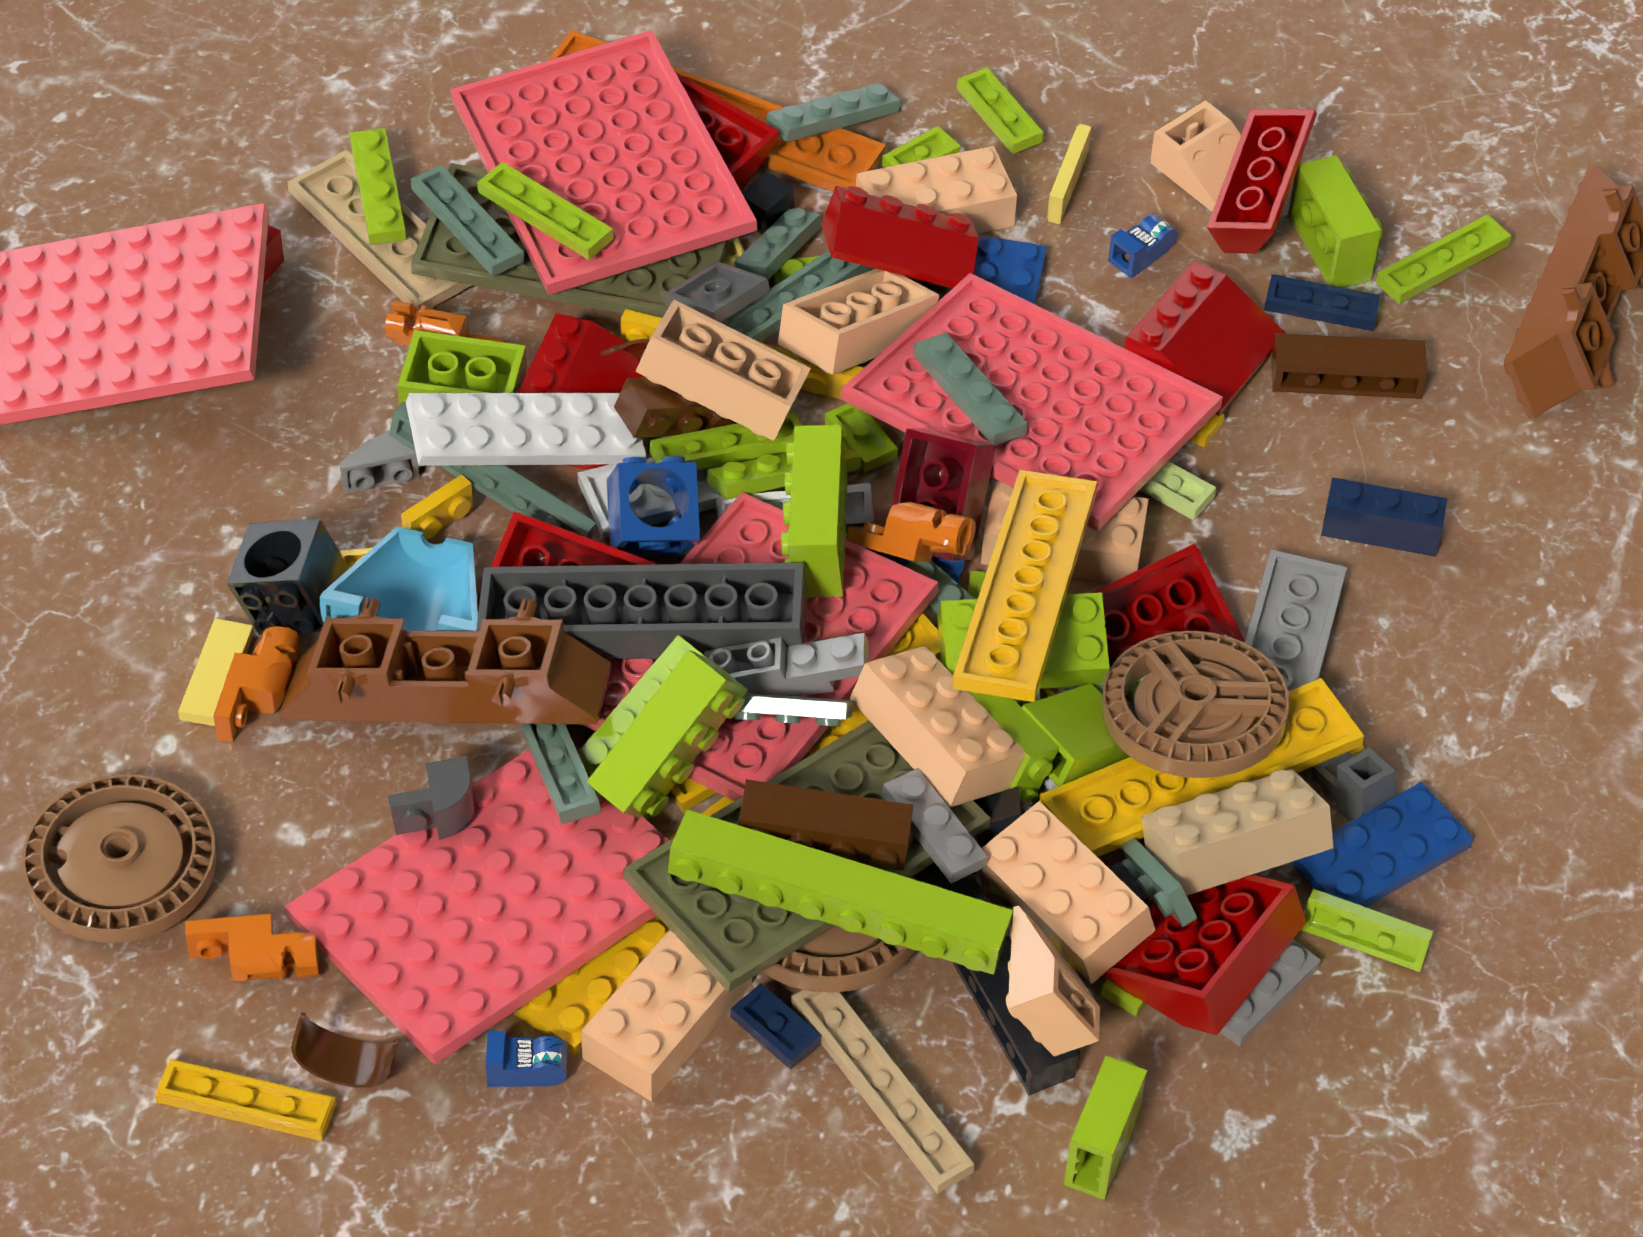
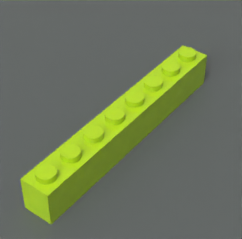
[668,809,1013,975]

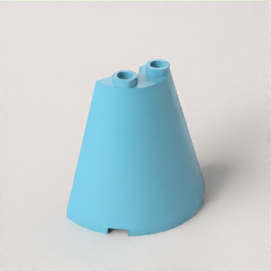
[320,526,478,631]

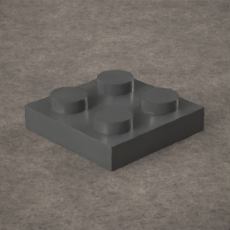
[663,261,770,323]

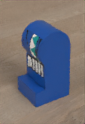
[1108,213,1178,279]
[485,1030,568,1087]

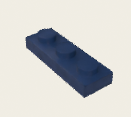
[1264,274,1380,331]

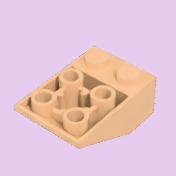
[1150,100,1241,212]
[1006,905,1100,1056]

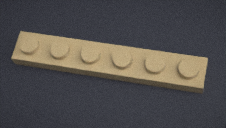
[791,990,974,1194]

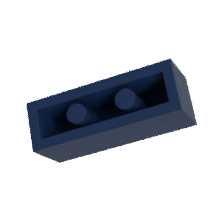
[1321,477,1447,557]

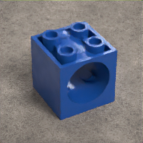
[607,456,700,555]

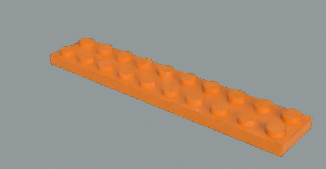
[547,30,886,192]

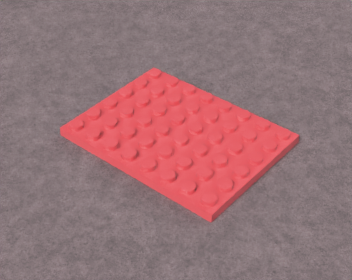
[450,30,757,295]
[0,203,269,425]
[841,273,1223,532]
[582,492,939,801]
[284,749,670,1065]

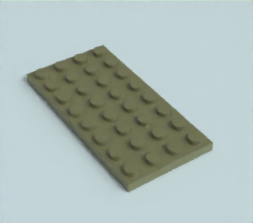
[411,163,729,318]
[623,721,991,992]

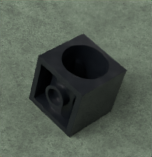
[227,519,349,635]

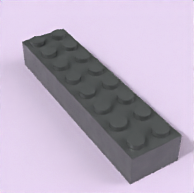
[476,563,808,659]

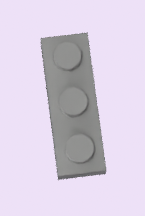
[882,768,988,883]
[1220,940,1321,1047]

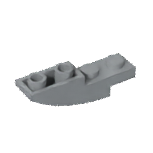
[339,430,422,494]
[704,633,869,696]

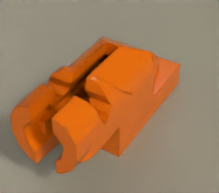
[385,300,505,346]
[846,502,975,562]
[213,626,301,743]
[185,914,319,982]

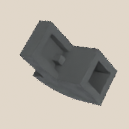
[1312,748,1396,820]
[388,756,475,840]

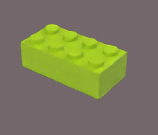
[781,424,848,598]
[937,592,1110,692]
[586,650,748,820]

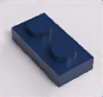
[730,983,822,1070]

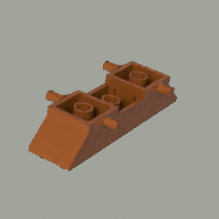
[1504,166,1643,418]
[279,598,612,725]

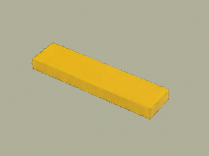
[155,1059,336,1142]

